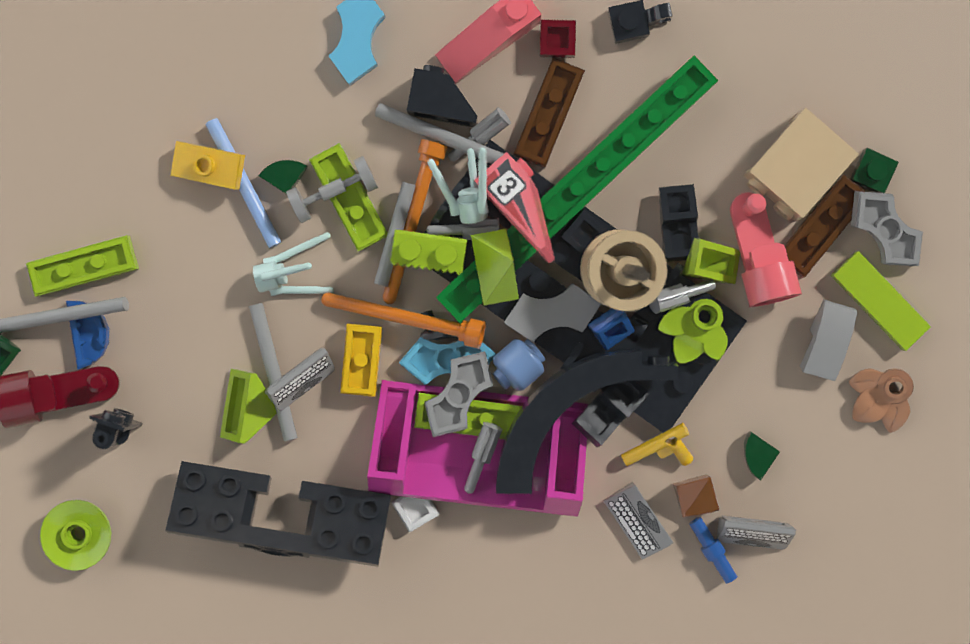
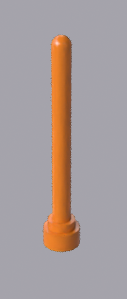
[383,139,448,304]
[321,293,486,349]

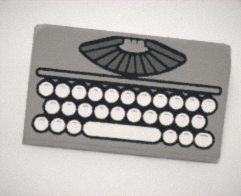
[265,348,335,411]
[604,482,673,560]
[717,515,796,549]

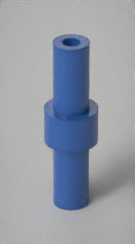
[689,517,738,584]

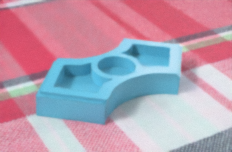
[328,0,385,86]
[399,337,496,385]

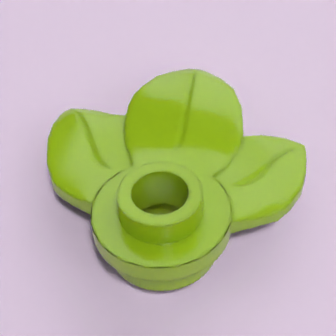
[658,299,728,364]

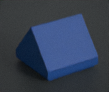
[588,308,635,350]

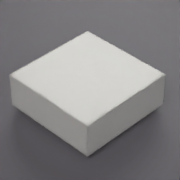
[391,496,440,533]

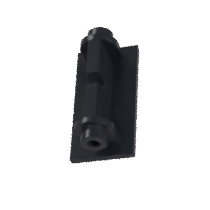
[89,408,142,449]

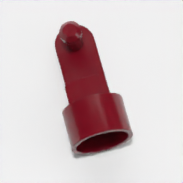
[0,366,120,429]

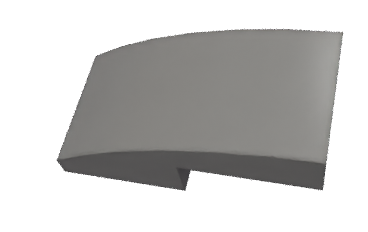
[800,299,857,381]

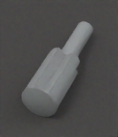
[448,107,511,162]
[427,218,500,240]
[649,280,716,314]
[464,422,503,493]

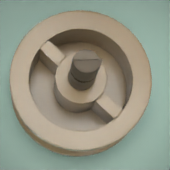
[580,229,667,311]

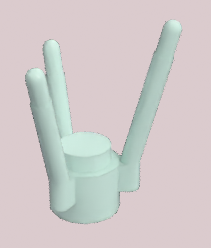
[427,147,489,224]
[253,232,334,296]

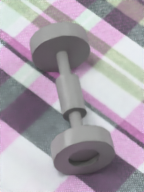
[286,156,378,223]

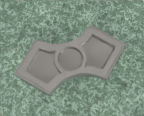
[851,191,923,266]
[504,283,601,342]
[425,351,493,437]

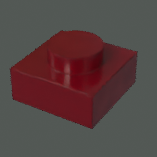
[540,19,576,58]

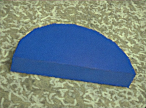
[66,301,110,369]

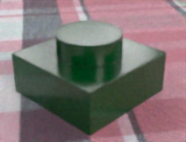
[850,148,899,193]

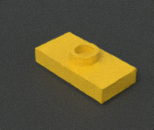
[170,141,245,190]
[340,324,383,397]

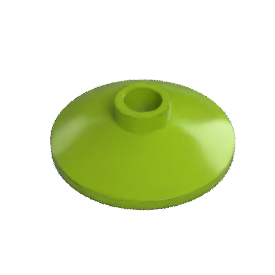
[40,500,112,571]

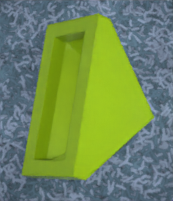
[471,229,519,306]
[682,238,740,284]
[220,369,277,444]

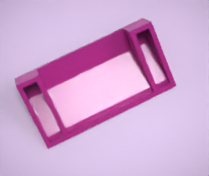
[367,380,588,517]

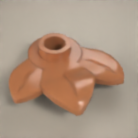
[849,368,914,432]

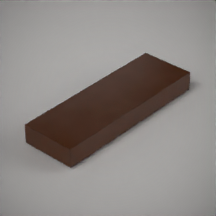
[513,57,585,168]
[785,174,866,278]

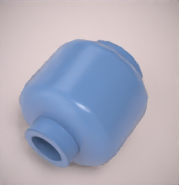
[492,339,545,391]

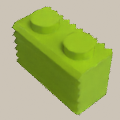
[390,229,467,275]

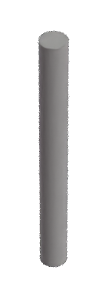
[375,103,503,164]
[0,297,129,333]
[249,303,298,441]

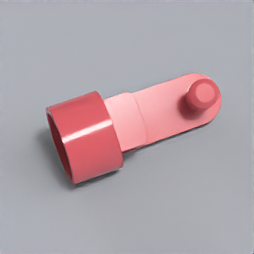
[730,192,802,307]

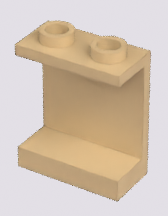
[743,108,859,221]

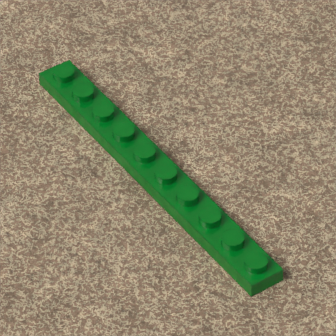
[436,55,719,323]

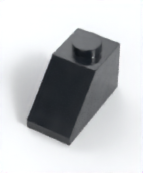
[407,65,478,127]

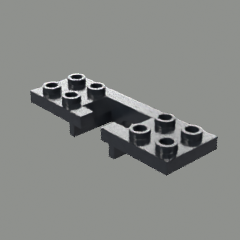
[165,461,391,567]

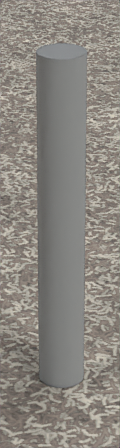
[374,182,416,287]

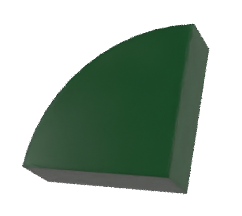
[258,160,308,194]
[744,431,780,481]

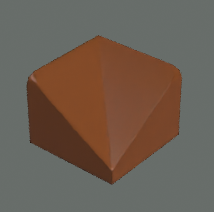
[673,474,719,517]

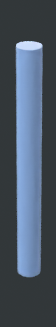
[205,118,281,248]

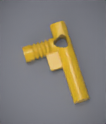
[621,423,693,466]

